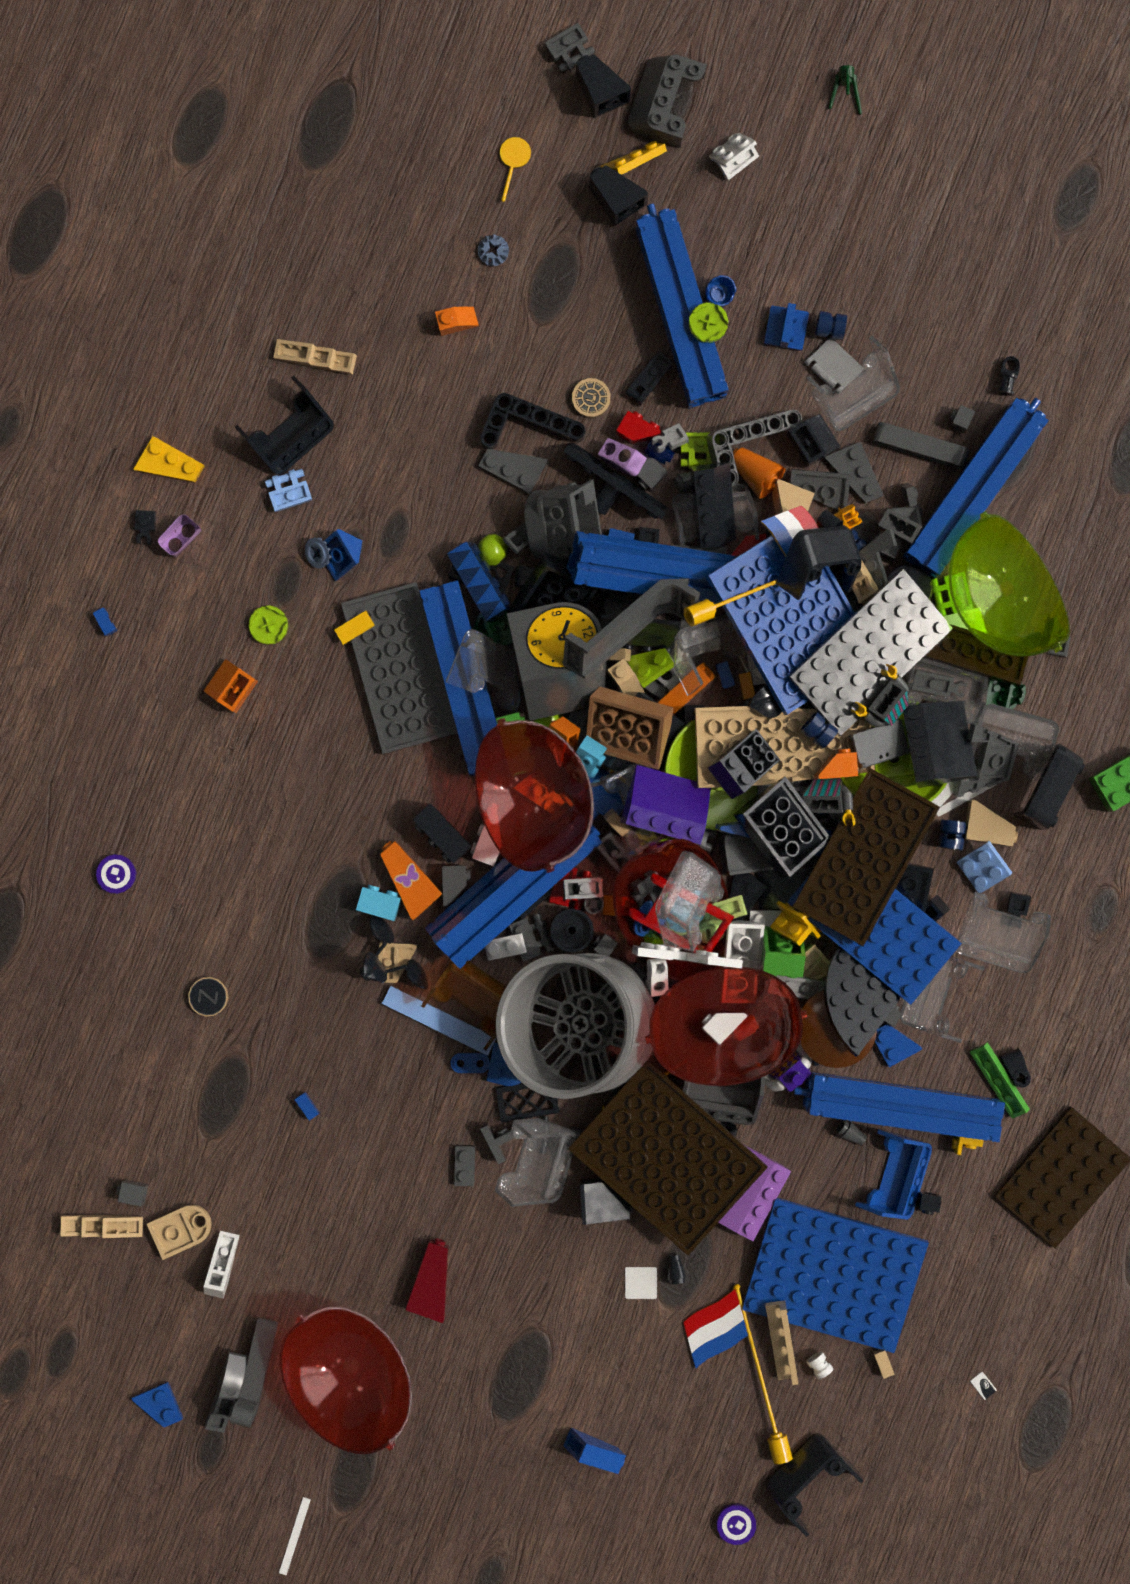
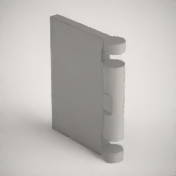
[805,337,864,395]

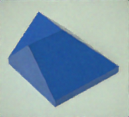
[317,529,362,581]

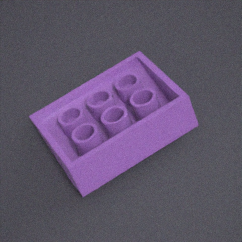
[719,1145,791,1241]

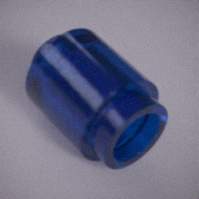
[645,439,675,465]

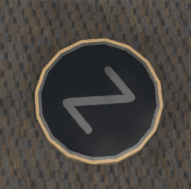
[188,977,228,1016]

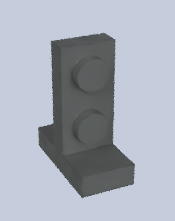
[480,1118,533,1164]

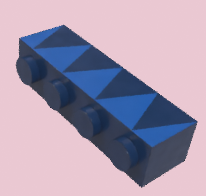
[447,541,511,622]

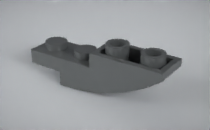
[204,1352,248,1433]

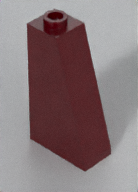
[406,1238,449,1323]

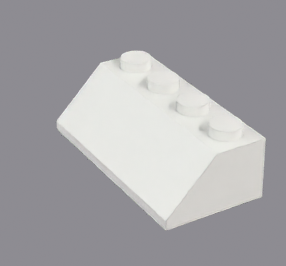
[720,920,765,1003]

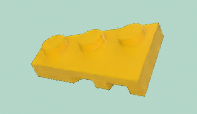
[599,141,667,175]

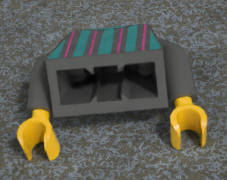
[850,664,909,727]
[799,778,856,826]

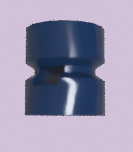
[815,311,847,340]
[800,712,838,749]
[937,819,967,850]

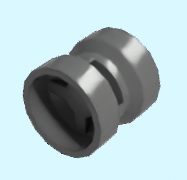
[584,897,604,914]

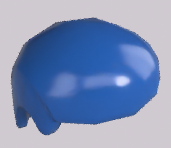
[705,275,736,307]

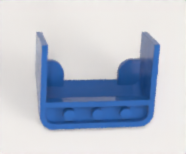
[855,1129,932,1220]

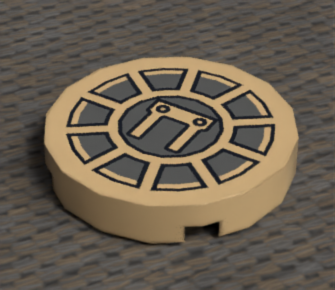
[572,378,611,418]

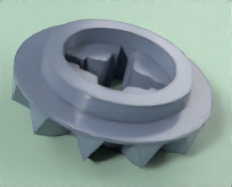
[478,234,509,266]
[305,537,332,569]

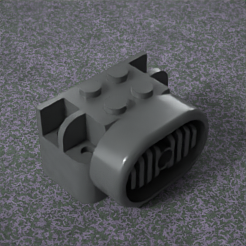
[524,480,602,563]

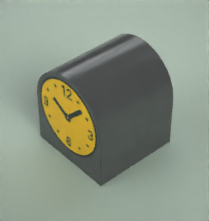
[507,602,608,721]

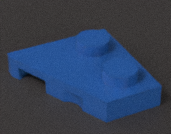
[875,1023,922,1068]
[132,1382,183,1428]

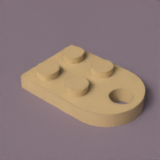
[147,1205,212,1260]

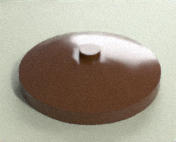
[796,990,877,1068]

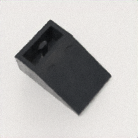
[708,729,780,799]

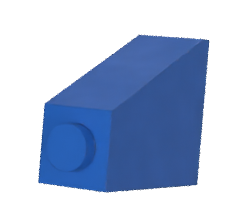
[563,1428,626,1474]

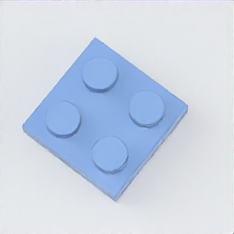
[957,841,1012,894]

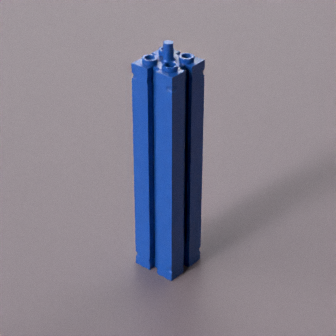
[635,204,729,409]
[901,398,1049,579]
[567,531,737,604]
[420,580,508,786]
[425,802,602,969]
[794,1071,1005,1142]

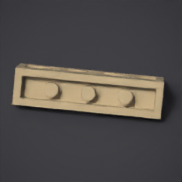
[765,1300,798,1385]

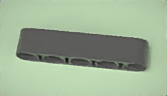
[872,422,970,469]

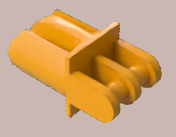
[833,504,862,529]

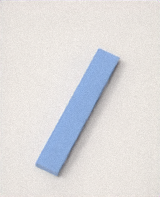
[382,986,497,1056]

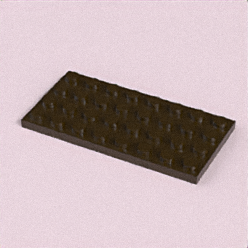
[792,768,940,947]

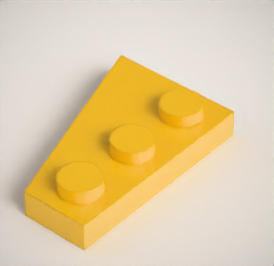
[133,436,205,483]

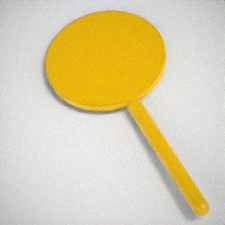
[500,137,531,202]

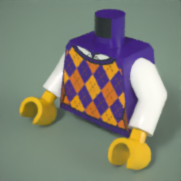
[755,1031,812,1092]

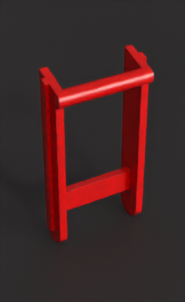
[628,873,735,952]

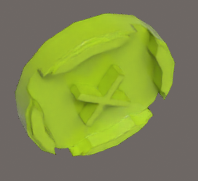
[689,302,728,343]
[249,605,288,645]

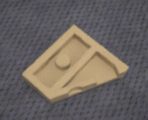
[378,942,418,983]
[803,943,830,980]

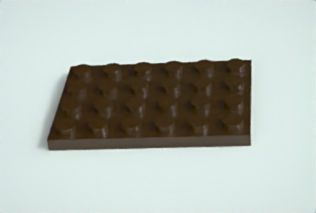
[994,1106,1130,1249]

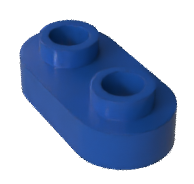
[451,1053,490,1073]

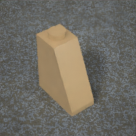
[772,479,814,515]
[607,658,645,696]
[963,800,1018,846]

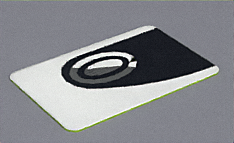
[971,1372,997,1400]

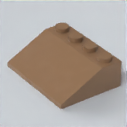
[586,686,673,770]

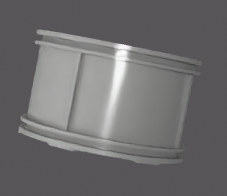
[496,953,657,1099]

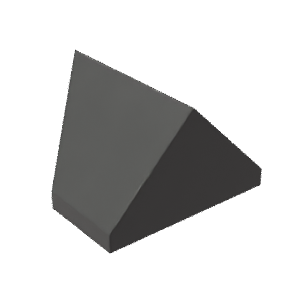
[878,505,923,544]

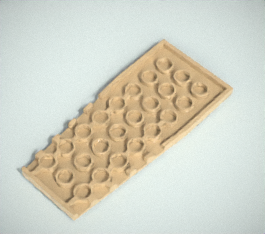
[694,706,875,788]

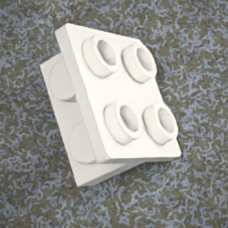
[709,133,759,180]

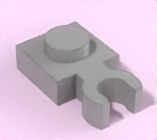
[652,423,689,453]

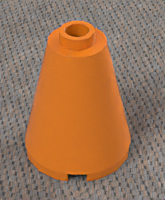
[733,447,785,499]

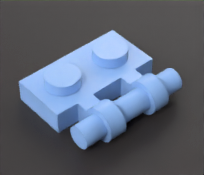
[265,469,312,512]

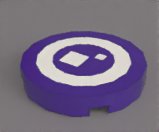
[96,854,137,894]
[717,1503,756,1545]

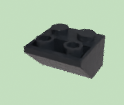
[787,414,841,468]

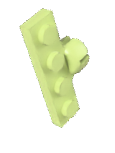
[667,895,748,943]

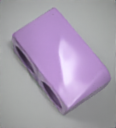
[598,438,647,476]
[158,514,201,558]

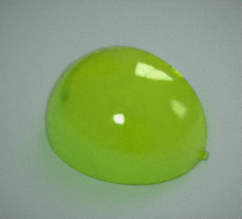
[949,511,1070,657]

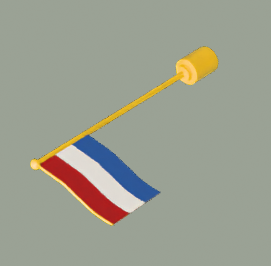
[684,506,819,627]
[684,1284,793,1464]

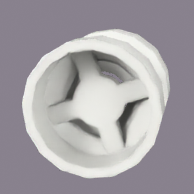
[806,1351,833,1380]

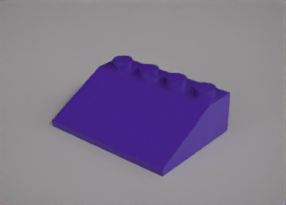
[620,765,711,845]

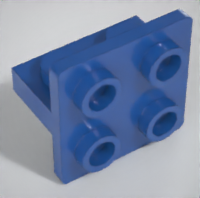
[764,303,809,351]

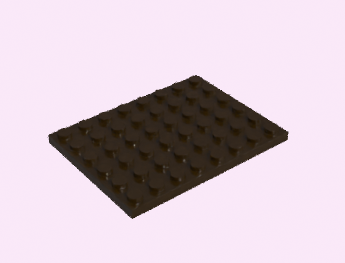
[568,1060,768,1256]

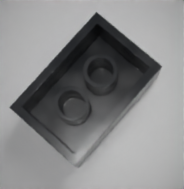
[413,803,472,863]

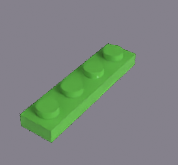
[970,1042,1030,1119]

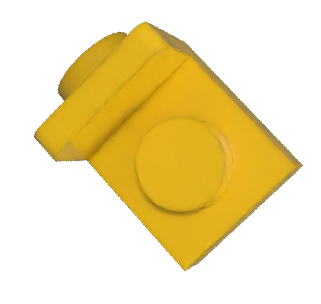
[952,1136,984,1155]

